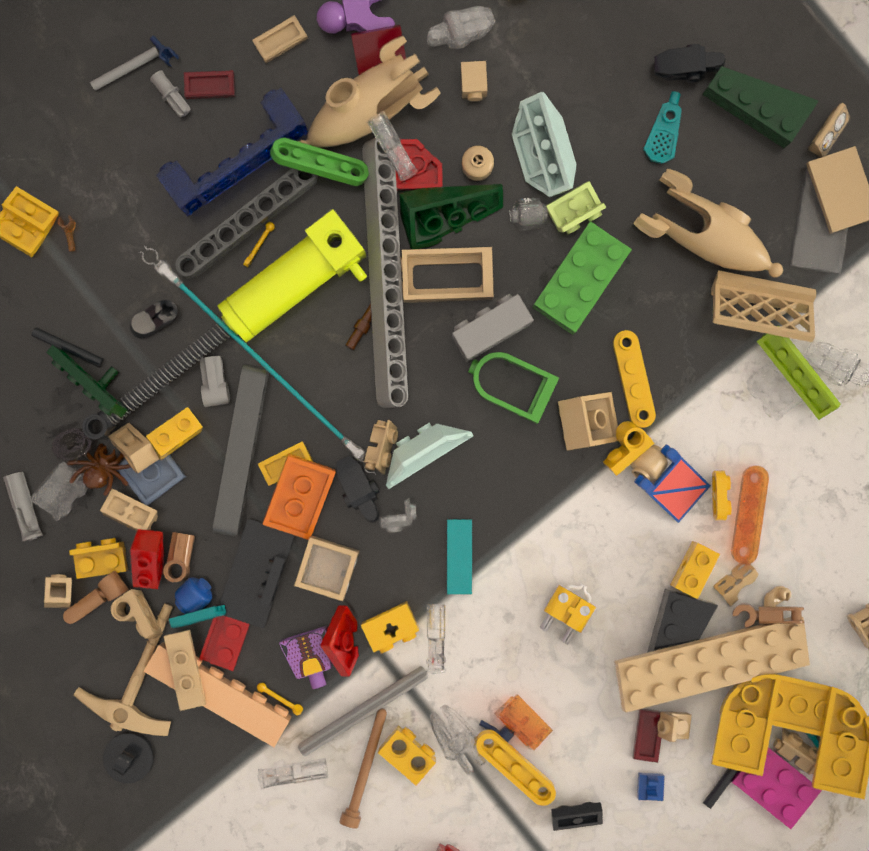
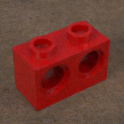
[130,529,164,589]

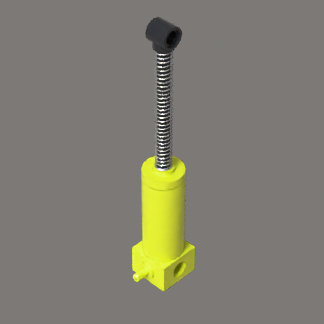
[82,209,367,439]

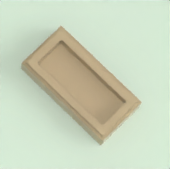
[252,15,308,63]

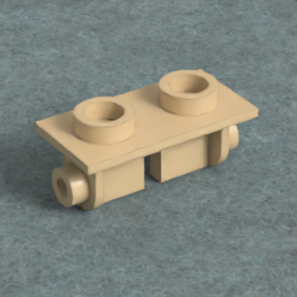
[364,420,398,475]
[773,728,818,775]

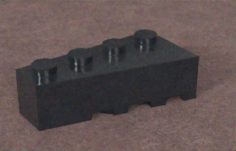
[647,589,718,653]

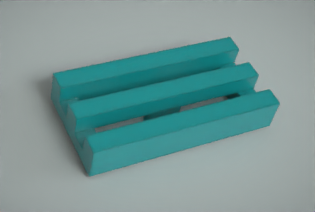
[169,605,226,628]

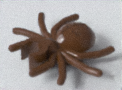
[67,443,131,496]

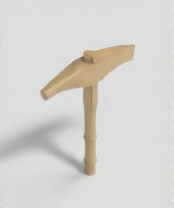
[73,603,173,736]

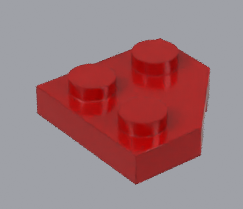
[392,139,442,191]
[320,605,359,677]

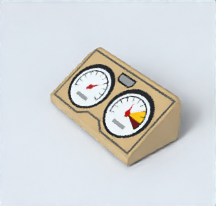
[808,103,850,158]

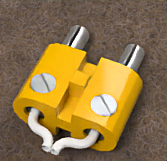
[540,584,596,644]

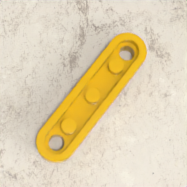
[613,330,656,428]
[476,730,556,806]

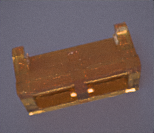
[494,694,553,750]

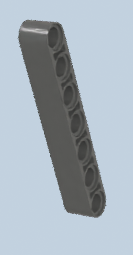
[175,168,318,279]
[213,364,269,537]

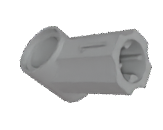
[199,356,230,407]

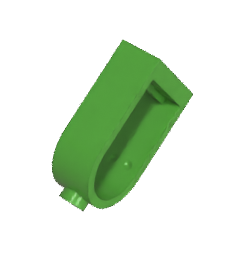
[468,352,559,424]

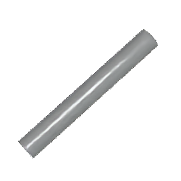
[90,47,159,91]

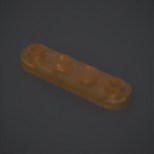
[731,466,769,565]

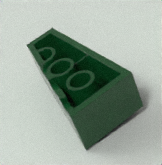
[702,66,819,149]

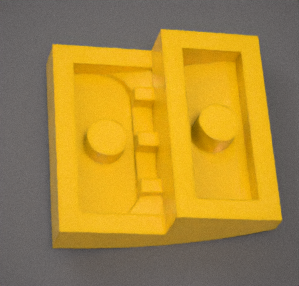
[0,186,59,257]

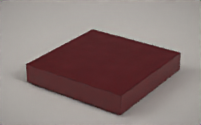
[351,24,406,75]

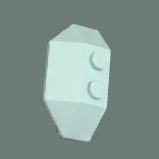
[512,92,577,197]
[386,422,473,489]

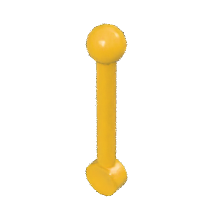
[243,222,275,268]
[257,683,303,715]

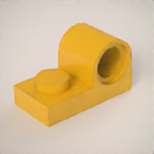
[603,421,655,476]

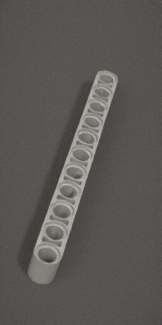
[362,135,408,408]

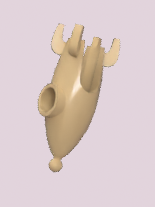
[298,35,441,148]
[634,169,783,277]

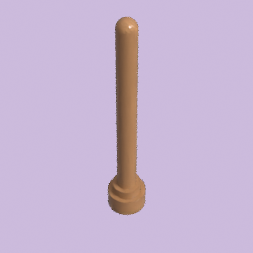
[339,708,387,829]

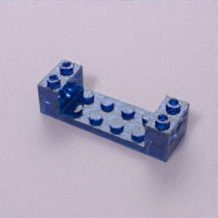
[156,88,308,217]

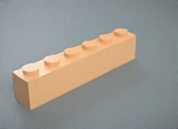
[143,642,292,747]

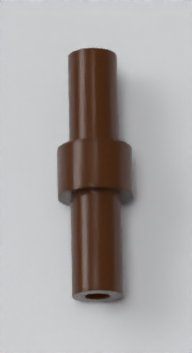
[345,303,372,350]

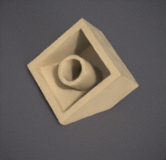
[558,392,618,450]

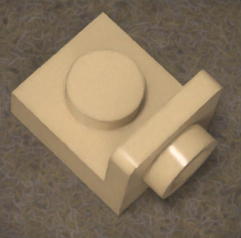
[658,711,692,742]

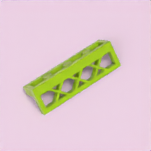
[757,325,841,420]

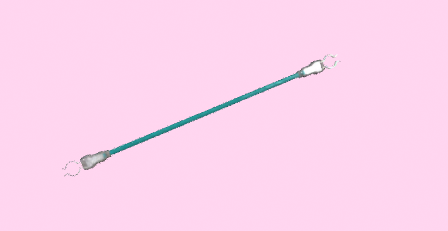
[141,246,376,475]

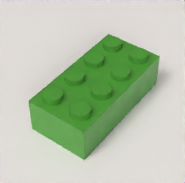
[532,221,632,335]

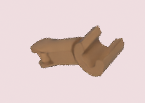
[63,571,129,624]
[733,603,804,628]

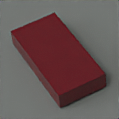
[184,70,235,99]
[632,709,662,763]

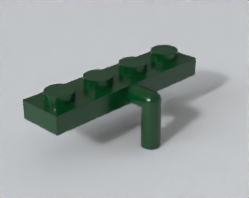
[46,345,128,418]

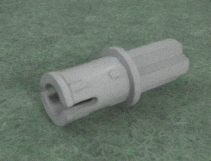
[150,70,191,117]

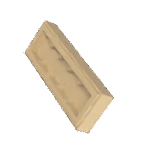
[164,630,206,711]

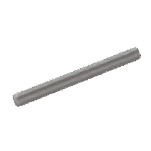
[298,666,428,756]

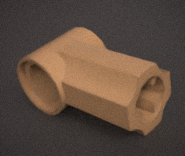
[164,532,195,582]

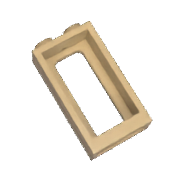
[400,247,494,303]

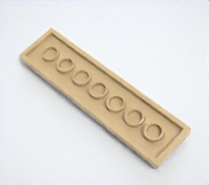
[614,617,810,712]

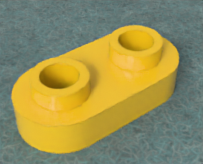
[712,470,732,521]

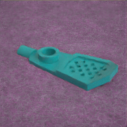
[643,91,682,164]

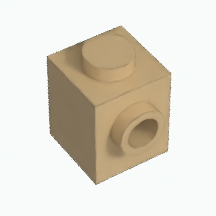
[44,574,72,608]

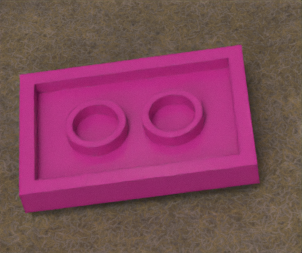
[731,747,822,829]

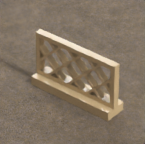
[711,270,816,342]

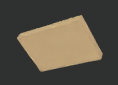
[806,146,869,234]

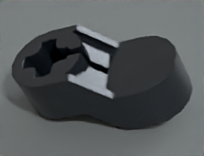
[130,300,178,339]

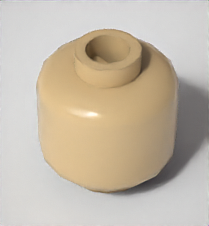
[462,146,494,181]
[630,445,668,481]

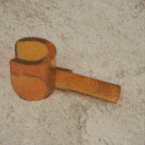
[57,215,76,252]

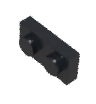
[551,802,603,831]

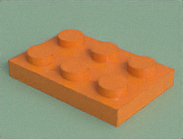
[263,453,336,540]

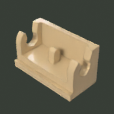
[100,489,158,532]

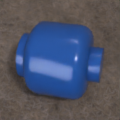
[175,577,212,614]

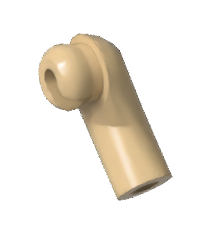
[763,586,791,607]

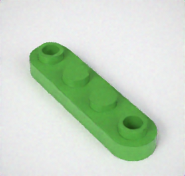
[270,138,369,186]

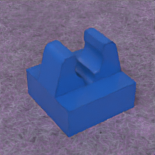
[637,773,665,801]

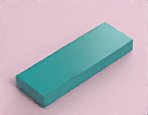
[447,519,472,595]

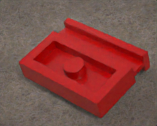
[199,616,250,671]

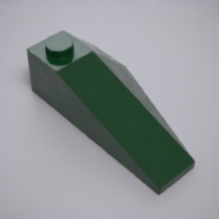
[399,184,503,250]

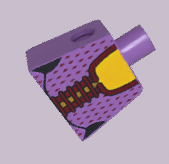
[279,626,332,689]

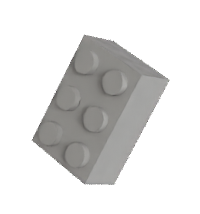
[452,294,534,362]

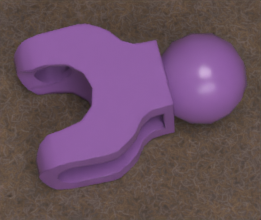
[316,0,395,34]

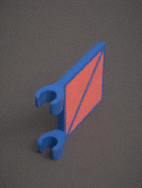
[634,444,711,523]

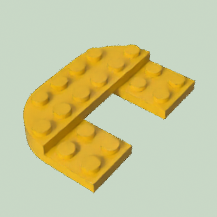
[711,674,869,800]

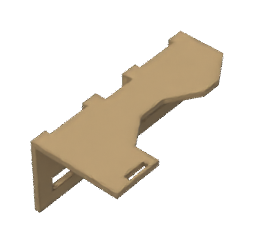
[713,559,759,607]

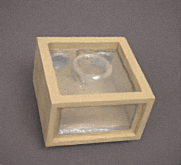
[294,536,359,601]

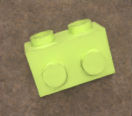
[545,181,606,234]

